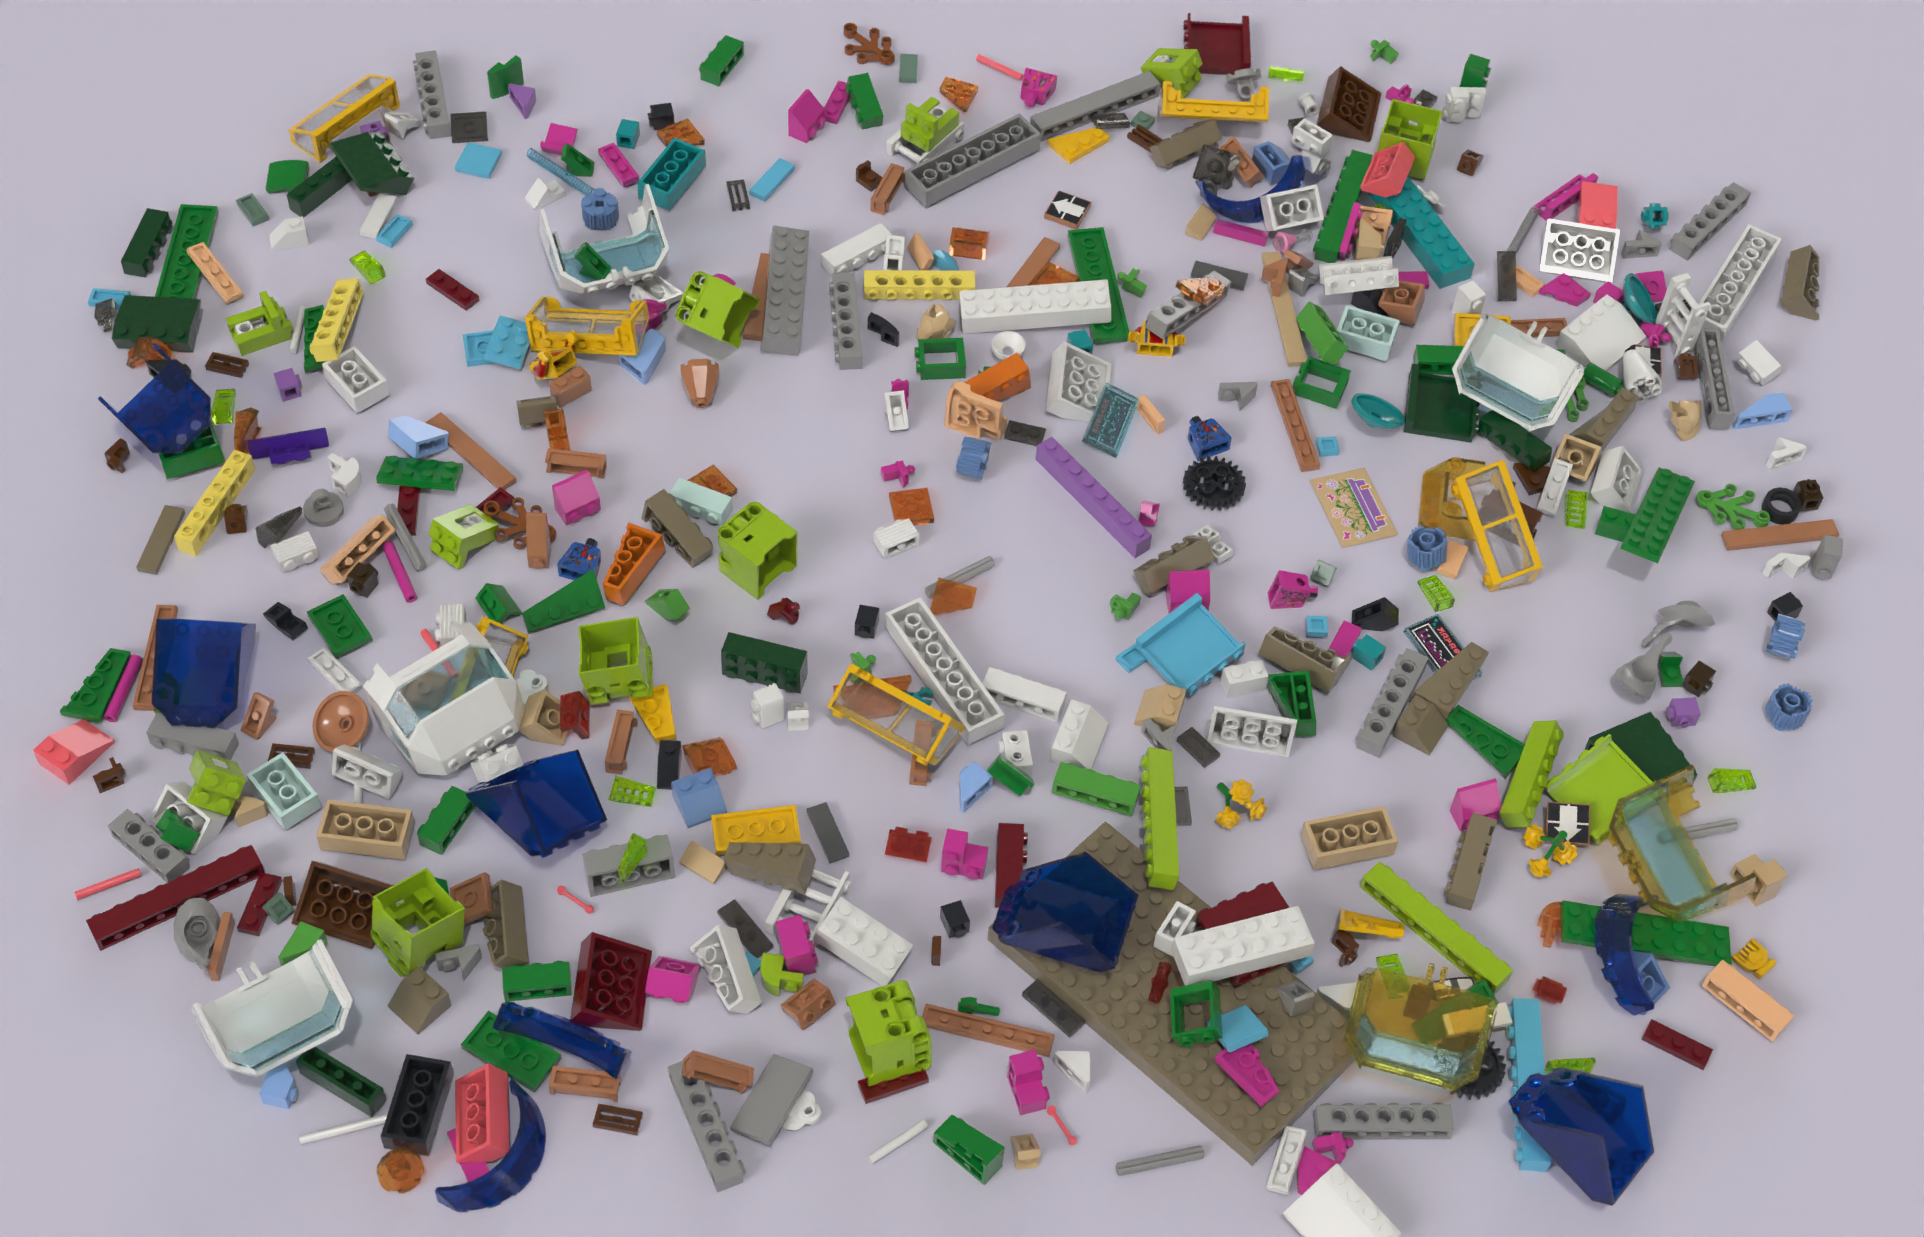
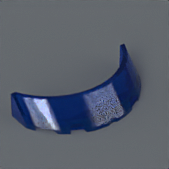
[1195,155,1305,223]
[1594,894,1656,1015]
[492,1001,631,1079]
[435,1079,546,1212]

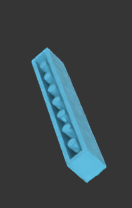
[1507,998,1551,1172]

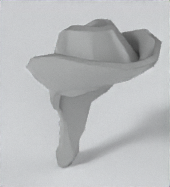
[1641,601,1715,648]
[1614,633,1673,699]
[174,898,220,969]

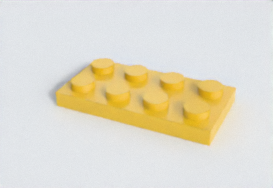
[711,805,801,856]

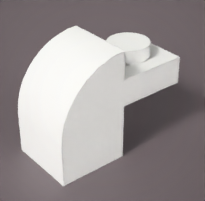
[883,235,905,270]
[327,453,362,498]

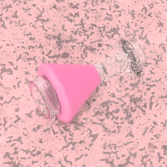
[1273,228,1313,253]

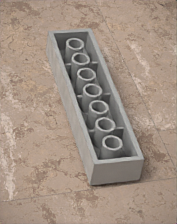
[905,113,1041,207]
[760,225,809,356]

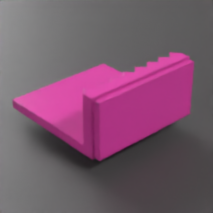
[540,123,578,155]
[1635,270,1667,302]

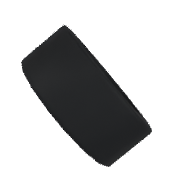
[1762,487,1801,525]

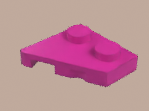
[1539,273,1591,307]
[1297,1146,1338,1195]

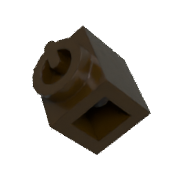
[1793,479,1824,511]
[347,562,378,598]

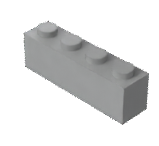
[146,712,239,760]

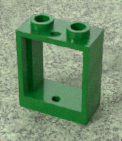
[914,338,966,380]
[1293,356,1351,409]
[1170,980,1223,1047]

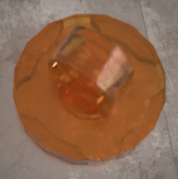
[376,1148,424,1193]

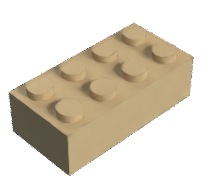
[316,800,415,860]
[1301,806,1398,870]

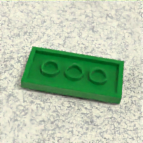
[376,456,463,491]
[461,1010,561,1093]

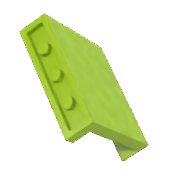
[1546,734,1662,846]

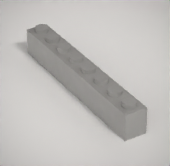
[1030,71,1161,142]

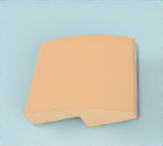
[1352,206,1393,244]

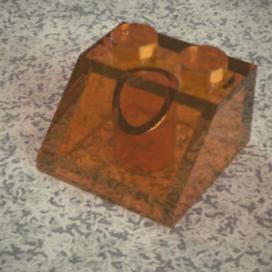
[949,227,990,260]

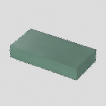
[899,54,918,83]
[236,193,270,227]

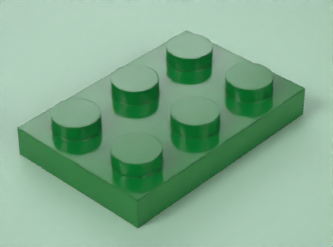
[307,594,372,658]

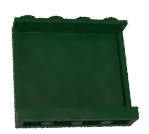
[1403,364,1482,443]
[1585,712,1698,793]

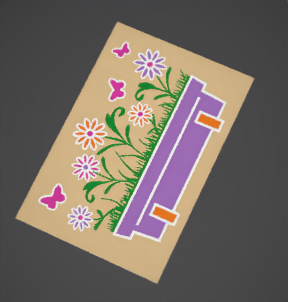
[1309,468,1398,548]

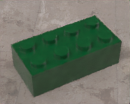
[721,632,808,694]

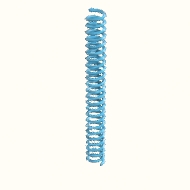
[527,148,595,195]

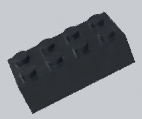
[380,1054,454,1156]

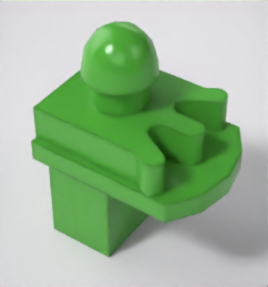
[1370,39,1399,64]
[1117,268,1148,298]
[1110,593,1141,620]
[845,651,876,685]

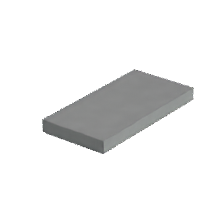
[730,1054,814,1146]

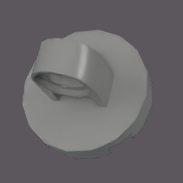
[1226,68,1261,100]
[303,489,344,527]

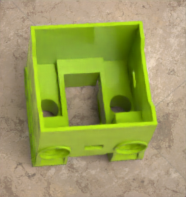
[1377,99,1443,180]
[675,271,761,349]
[718,502,798,600]
[579,617,653,706]
[371,868,465,976]
[845,980,932,1086]

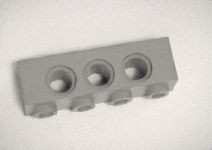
[108,809,189,883]

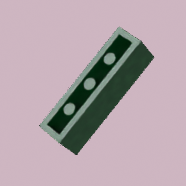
[286,156,353,218]
[121,208,172,278]
[1478,410,1552,472]
[296,1047,386,1117]

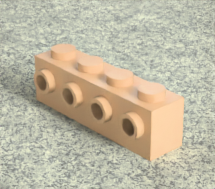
[319,515,396,584]
[1702,960,1794,1042]

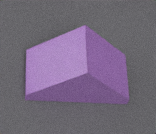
[508,83,536,119]

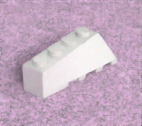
[690,924,762,1014]

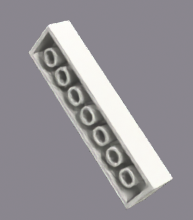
[1699,224,1782,342]
[959,279,1111,334]
[885,597,1004,745]

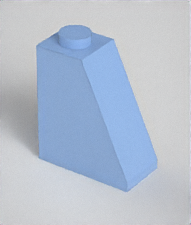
[618,328,666,385]
[388,416,449,459]

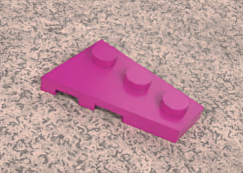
[1214,1043,1279,1107]

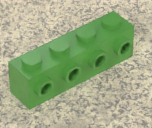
[1296,301,1349,365]
[1052,762,1141,817]

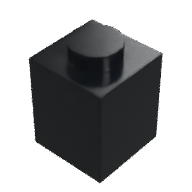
[647,103,675,130]
[1767,592,1803,621]
[855,605,879,639]
[940,900,970,938]

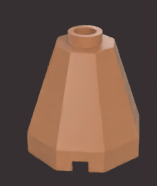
[680,359,719,408]

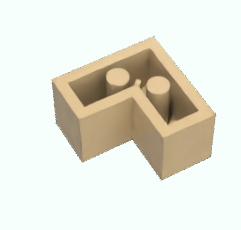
[1730,854,1788,907]

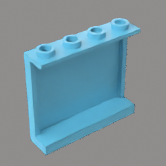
[1135,593,1246,697]

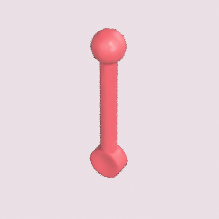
[557,886,594,914]
[1047,1106,1077,1145]

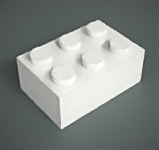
[1260,184,1324,232]
[322,346,389,413]

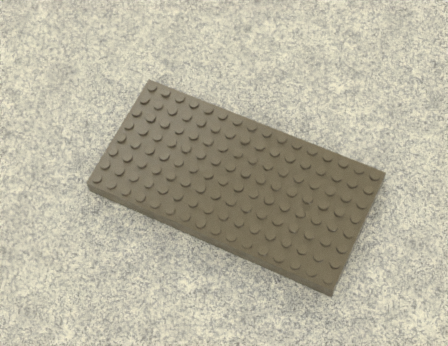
[988,821,1370,1166]

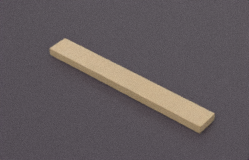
[1261,251,1307,367]

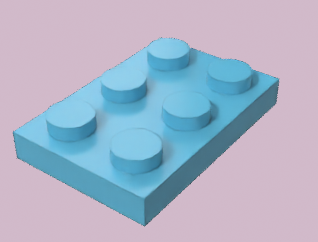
[484,315,530,370]

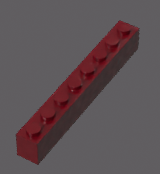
[86,844,265,951]

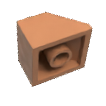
[1379,280,1425,325]

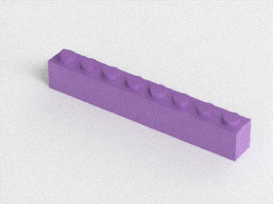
[1036,436,1152,558]

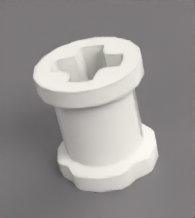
[1298,93,1320,116]

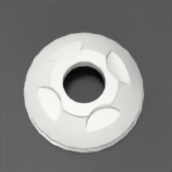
[992,331,1026,360]

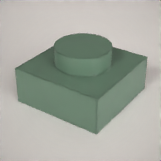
[1131,111,1155,130]
[1310,560,1337,586]
[262,892,294,924]

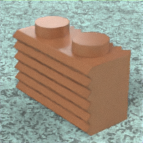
[549,366,592,408]

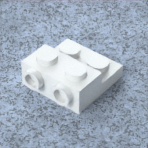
[1442,87,1486,123]
[629,275,683,314]

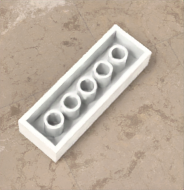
[1171,906,1314,986]

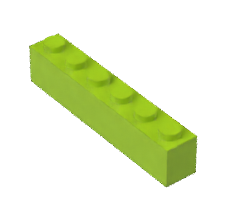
[1499,720,1564,827]

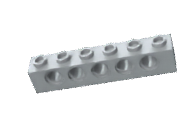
[413,50,451,139]
[1670,182,1751,261]
[1145,271,1231,339]
[829,272,863,370]
[1695,328,1734,429]
[1356,648,1429,758]
[668,1061,745,1193]
[1313,1102,1454,1140]

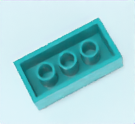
[637,138,706,211]

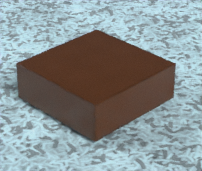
[283,876,297,906]
[931,936,941,966]

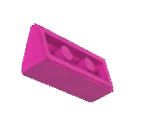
[1213,219,1270,247]

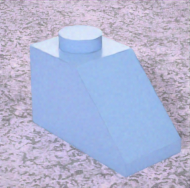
[959,761,993,813]
[259,1053,298,1109]

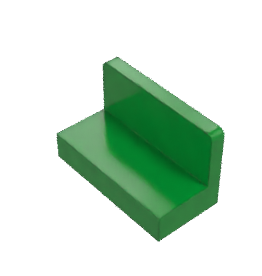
[475,583,522,624]
[987,754,1035,796]

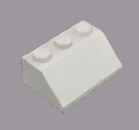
[1591,446,1643,513]
[1050,699,1109,769]
[331,744,402,799]
[150,781,228,855]

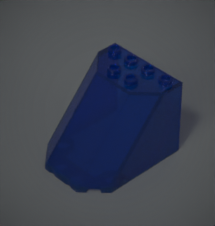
[98,344,211,454]
[151,618,256,728]
[465,749,607,858]
[992,852,1139,973]
[1509,1067,1654,1206]

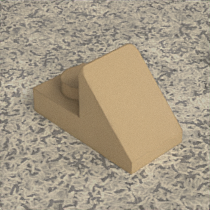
[231,794,269,827]
[1010,1133,1041,1170]

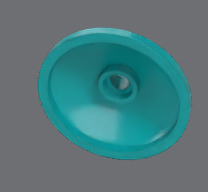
[1623,273,1657,324]
[1351,393,1405,429]

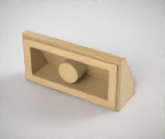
[1186,203,1218,241]
[679,841,726,884]

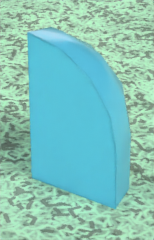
[932,249,959,271]

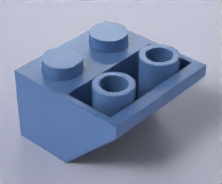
[1252,141,1301,185]

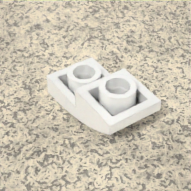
[1193,525,1233,564]

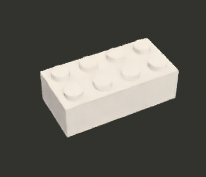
[812,896,913,986]

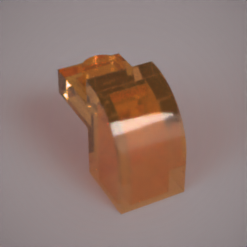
[126,337,173,369]
[544,409,570,451]
[1537,902,1561,948]

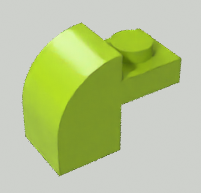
[760,953,804,997]

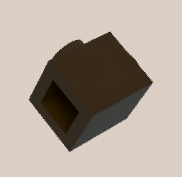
[1682,660,1716,697]

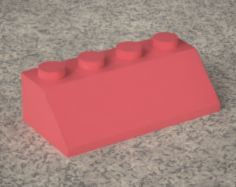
[455,1063,509,1163]

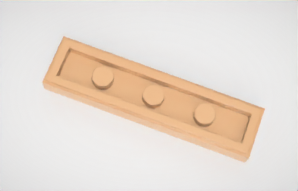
[187,242,243,304]

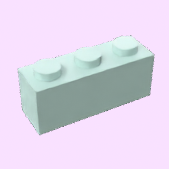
[670,478,733,526]

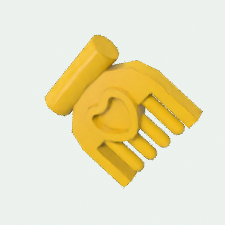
[1731,938,1776,979]

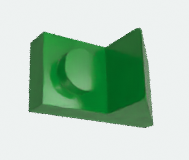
[561,143,595,177]
[574,242,612,280]
[1657,652,1683,687]
[155,809,201,852]

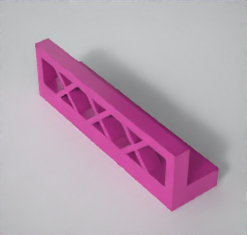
[1532,173,1598,221]

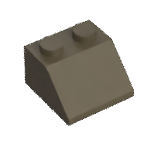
[516,395,559,428]
[1393,695,1448,756]
[388,966,452,1035]

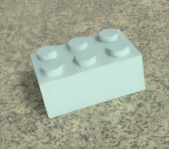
[1337,305,1400,361]
[246,752,321,830]

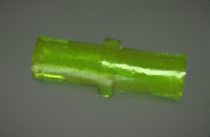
[1268,66,1304,82]

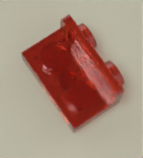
[560,691,590,740]
[885,826,933,863]

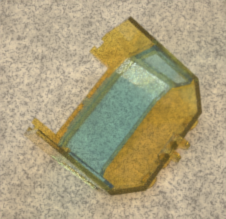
[1607,764,1757,923]
[1343,963,1499,1094]

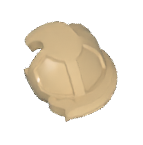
[916,303,956,340]
[1669,400,1702,441]

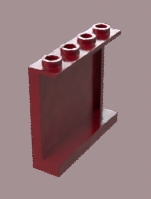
[1183,13,1251,75]
[1196,881,1298,988]

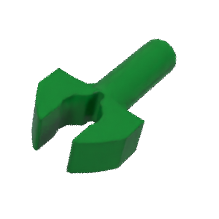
[958,997,1000,1016]

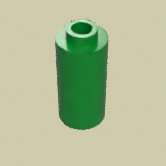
[1583,362,1624,397]

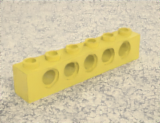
[864,270,975,300]
[310,278,364,362]
[174,450,255,557]

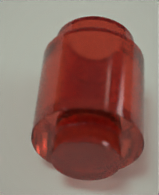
[1532,976,1567,1004]

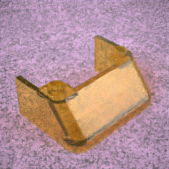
[1418,457,1486,541]

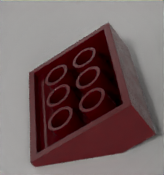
[570,932,652,1031]

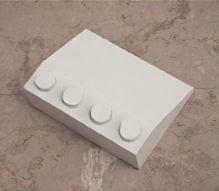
[1539,219,1620,283]
[1556,295,1647,371]
[1046,341,1111,422]
[1207,706,1297,757]
[1283,1163,1402,1237]

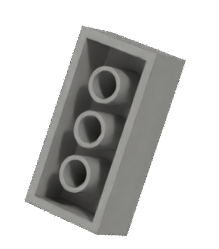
[582,834,675,897]

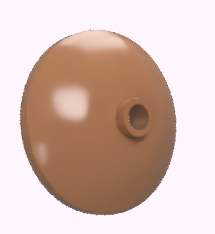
[312,691,369,752]

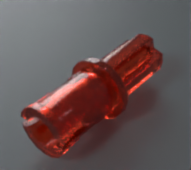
[1148,962,1172,1004]

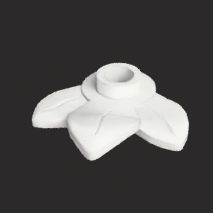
[1416,185,1446,208]
[515,669,548,706]
[782,1090,822,1131]

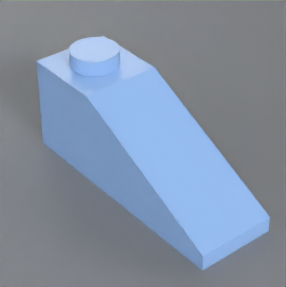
[1733,393,1792,430]

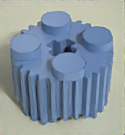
[581,188,619,230]
[956,436,992,480]
[1407,526,1447,571]
[1766,614,1805,659]
[1765,683,1813,731]

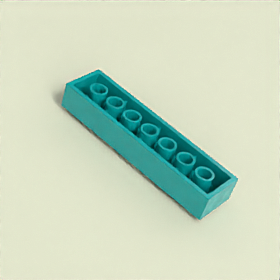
[1367,176,1475,289]

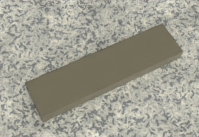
[136,505,185,575]

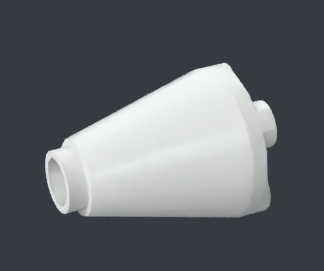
[1623,350,1662,403]

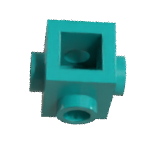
[1641,203,1668,229]

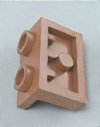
[781,978,836,1030]

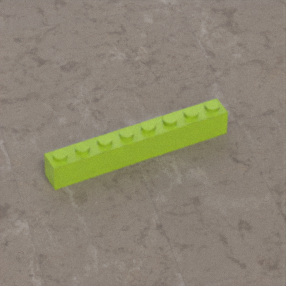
[1140,747,1179,890]
[1360,861,1513,995]

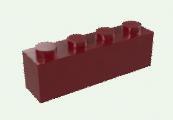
[995,823,1028,908]

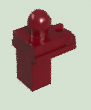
[767,597,800,625]

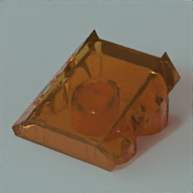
[234,407,261,454]
[682,737,737,775]

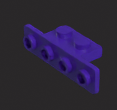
[247,428,329,465]

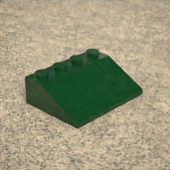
[329,132,415,195]
[112,295,201,352]

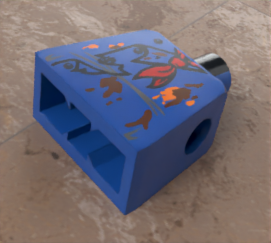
[1188,416,1232,461]
[557,538,601,580]

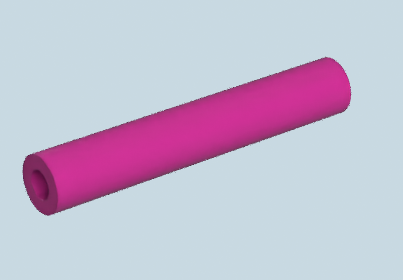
[382,541,417,603]
[104,654,143,722]

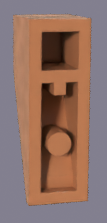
[526,512,552,569]

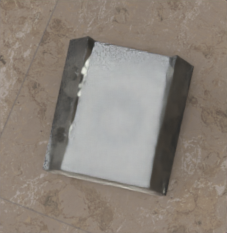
[1193,144,1241,189]
[255,506,302,549]

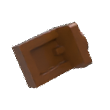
[224,504,248,534]
[1332,930,1360,967]

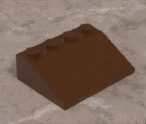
[1317,66,1382,142]
[291,861,393,949]

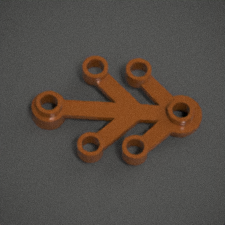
[843,23,895,65]
[484,497,556,550]

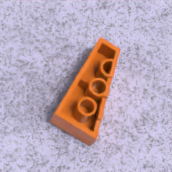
[965,353,1031,402]
[603,522,666,606]

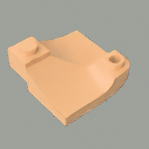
[945,381,1007,440]

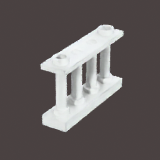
[886,121,964,165]
[1318,256,1399,295]
[1654,273,1711,358]
[765,869,851,948]

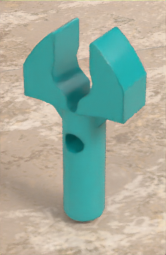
[895,687,933,706]

